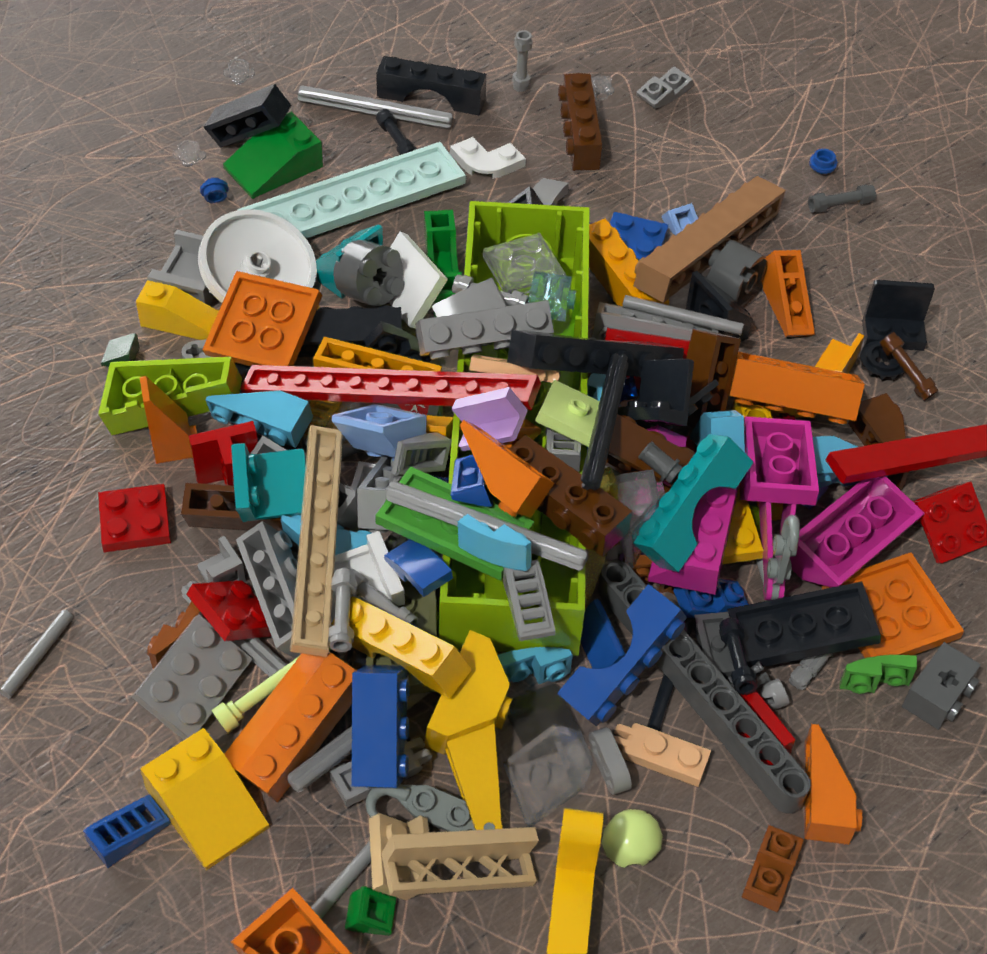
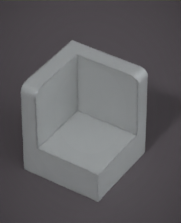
[197,536,246,583]

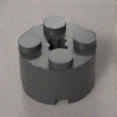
[334,240,404,306]
[706,240,767,308]

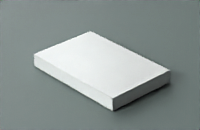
[389,232,448,329]

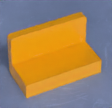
[815,333,865,373]

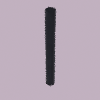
[647,618,694,731]

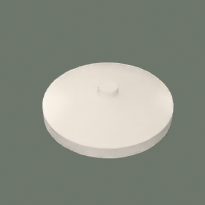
[198,209,317,303]

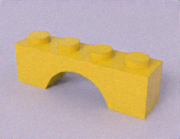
[331,596,472,698]

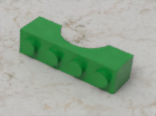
[424,210,462,317]

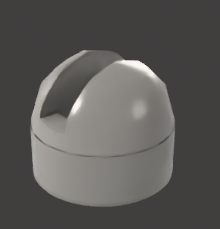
[760,678,790,709]

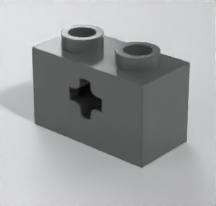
[902,642,981,730]

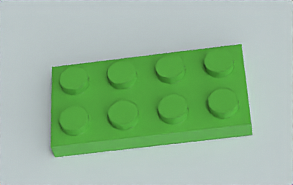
[375,466,534,581]

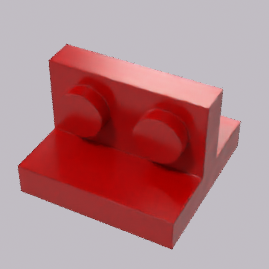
[188,421,258,486]

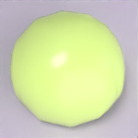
[601,809,663,868]

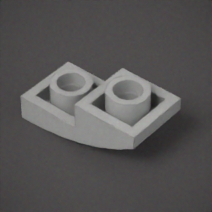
[636,66,693,109]
[533,178,569,206]
[432,278,507,317]

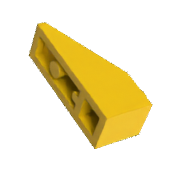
[136,280,219,340]

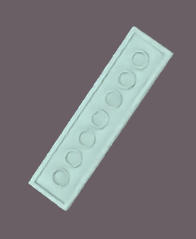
[237,142,466,238]

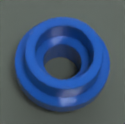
[809,149,837,174]
[200,178,229,203]

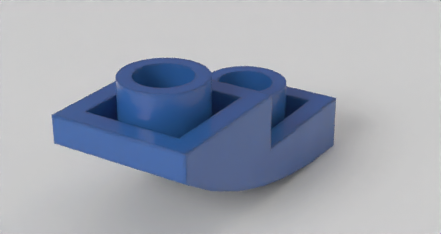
[384,539,453,597]
[673,579,748,618]

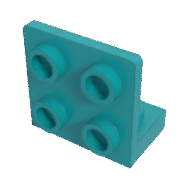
[231,443,306,522]

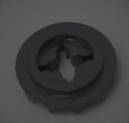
[859,340,905,381]

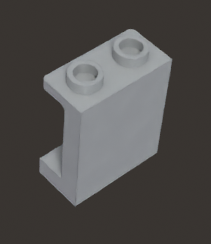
[147,230,215,306]

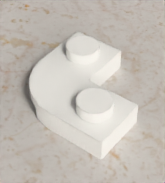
[450,137,526,179]

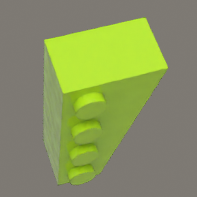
[98,357,242,435]

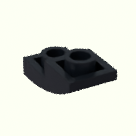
[364,321,431,363]

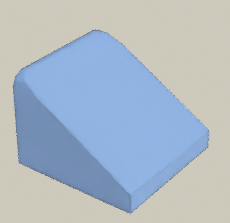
[662,203,698,235]

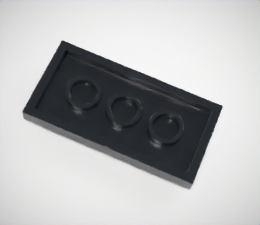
[727,581,881,667]

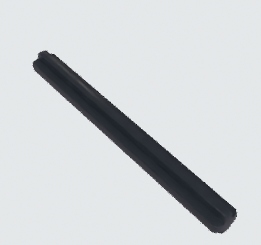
[581,353,629,491]

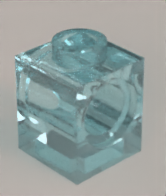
[528,271,576,322]

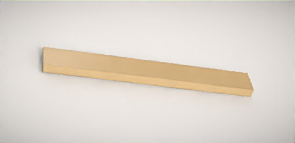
[290,425,343,657]

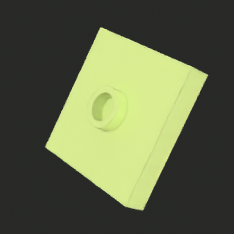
[535,379,600,447]

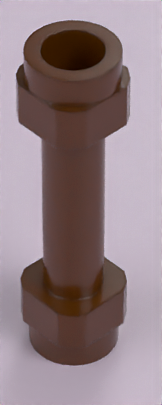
[880,332,939,401]

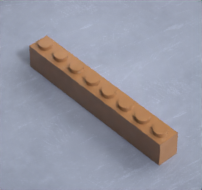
[633,176,786,303]

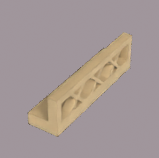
[381,827,539,896]

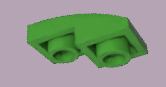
[839,655,917,694]

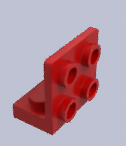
[913,481,987,564]

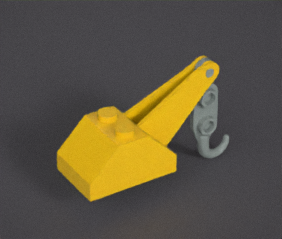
[365,630,513,832]

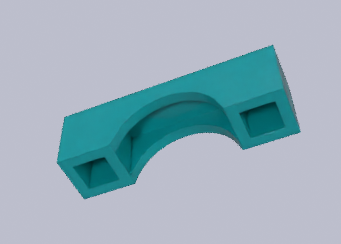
[633,434,754,572]

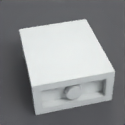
[331,531,405,627]

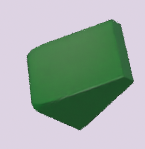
[345,886,397,936]

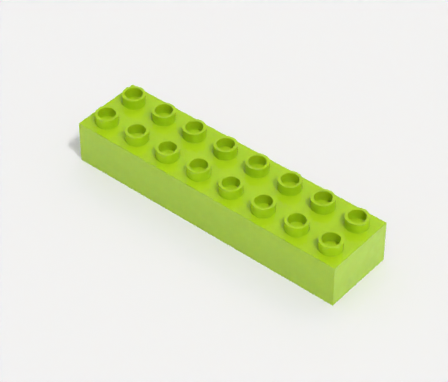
[439,201,589,656]

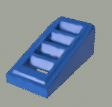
[83,794,171,868]

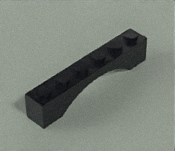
[507,329,684,377]

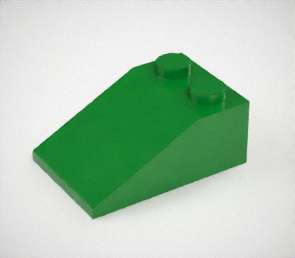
[223,111,323,199]

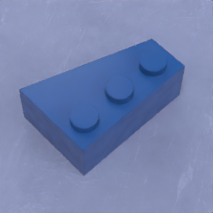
[351,665,410,788]

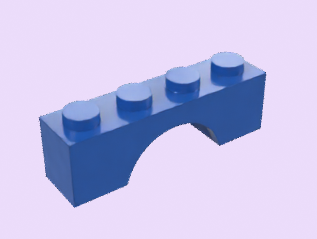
[557,584,687,727]

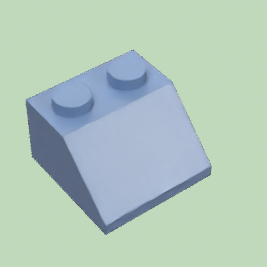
[332,404,427,461]

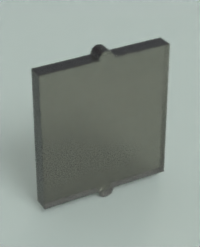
[507,683,582,757]

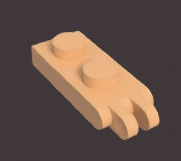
[469,354,561,383]
[614,723,711,787]

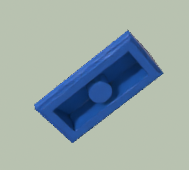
[451,455,493,507]
[581,599,625,669]

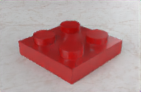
[98,484,171,553]
[186,580,271,641]

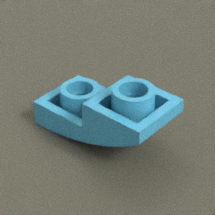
[458,514,531,571]
[498,647,573,684]

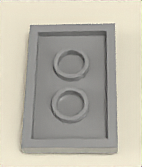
[131,614,252,740]

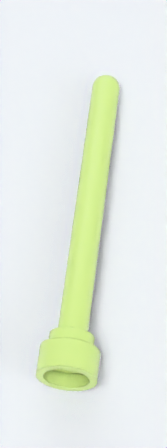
[211,643,332,733]

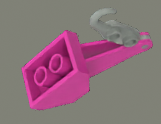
[739,416,819,601]

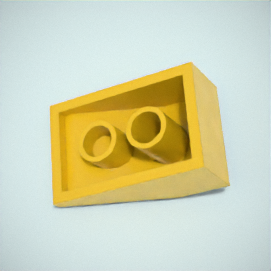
[140,728,270,871]

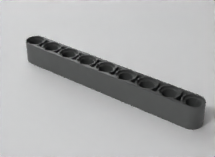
[598,559,811,814]

